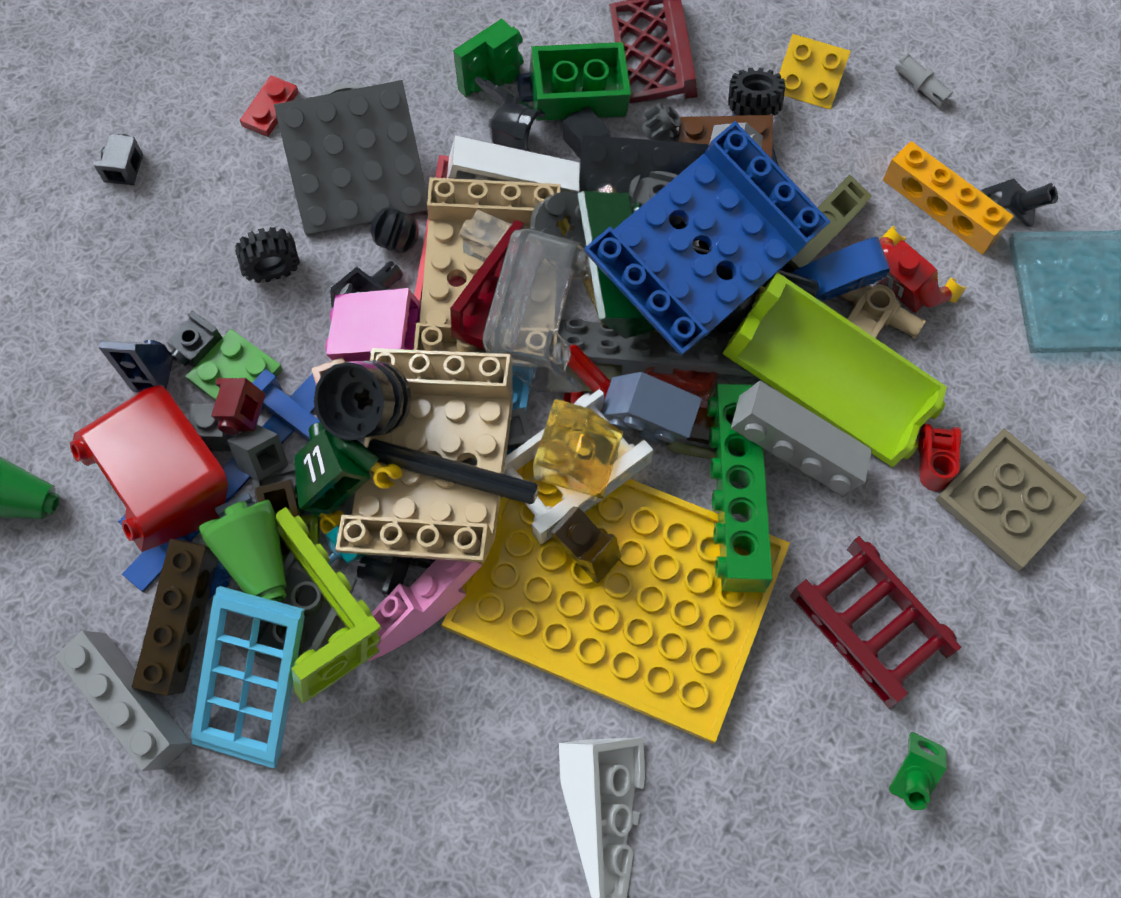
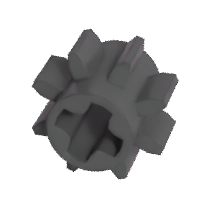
[642,103,681,141]

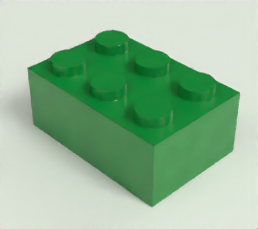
[529,42,631,121]

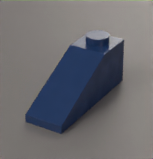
[99,340,173,392]

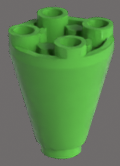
[199,500,287,602]

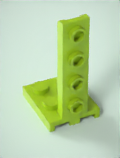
[276,507,381,704]

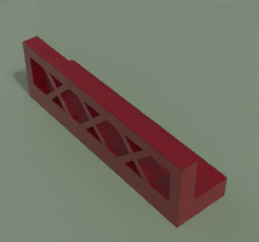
[450,220,545,349]

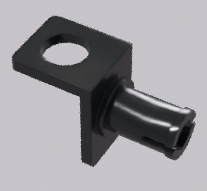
[981,178,1058,227]
[330,261,403,308]
[357,556,436,598]

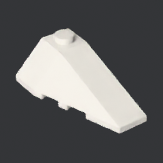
[559,737,645,898]

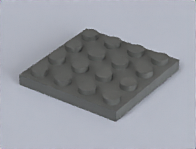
[274,80,428,235]

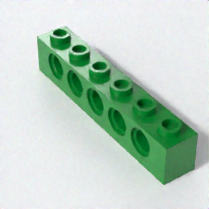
[707,384,772,592]

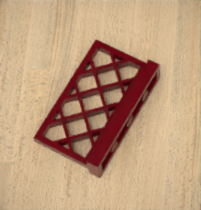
[609,0,698,103]

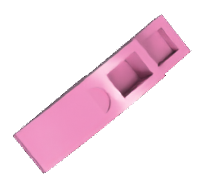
[368,559,482,661]

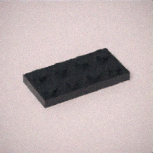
[578,135,709,194]

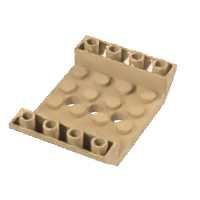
[414,177,561,364]
[335,348,513,562]

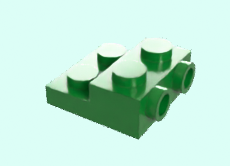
[453,18,524,97]

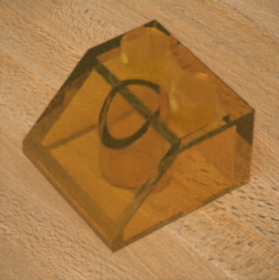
[533,399,623,499]

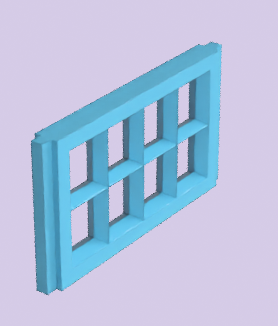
[191,586,305,768]

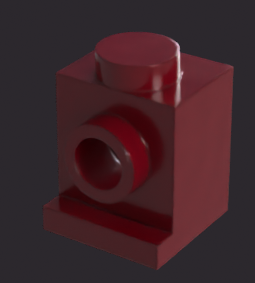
[211,378,266,435]

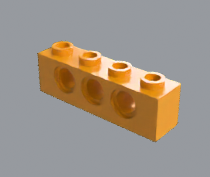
[883,141,1014,255]

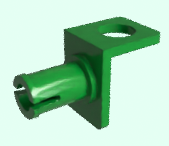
[889,732,947,810]

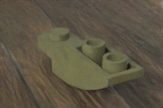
[788,174,872,270]

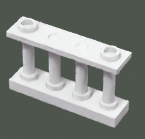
[504,389,653,545]

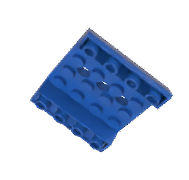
[583,121,831,356]

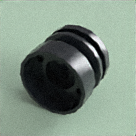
[314,360,412,441]

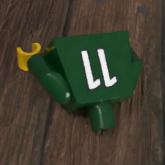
[294,422,402,534]

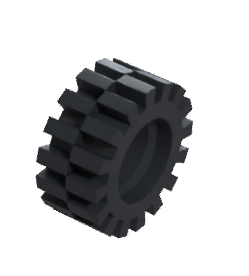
[728,68,786,116]
[235,227,300,283]

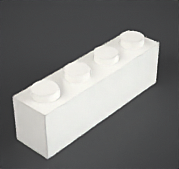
[447,136,580,195]

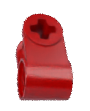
[918,423,961,491]

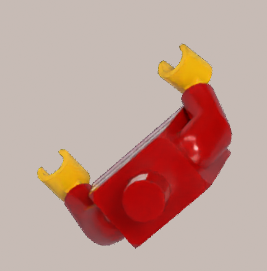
[878,226,967,313]

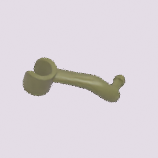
[667,440,715,459]

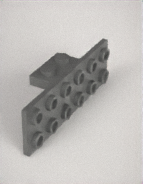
[555,318,756,392]

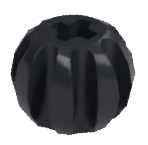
[370,208,419,253]

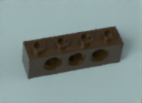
[132,539,218,696]

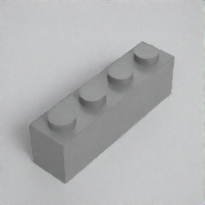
[731,381,872,495]
[55,630,191,771]

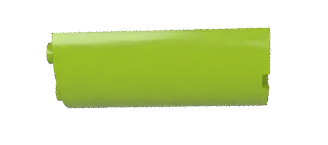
[722,272,947,468]

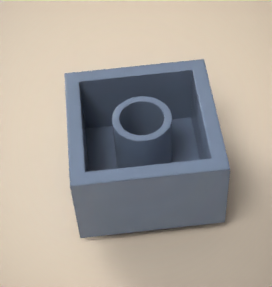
[601,372,702,443]

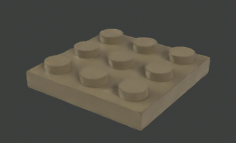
[935,428,1087,572]

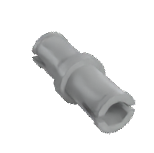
[895,53,953,108]

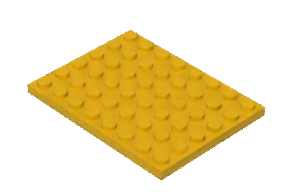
[442,447,790,745]

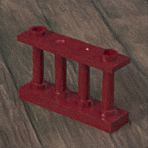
[790,536,961,709]

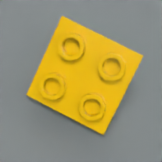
[779,34,851,110]

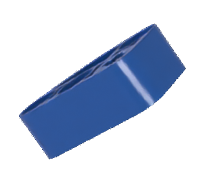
[791,237,890,302]

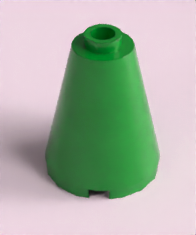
[0,457,60,519]

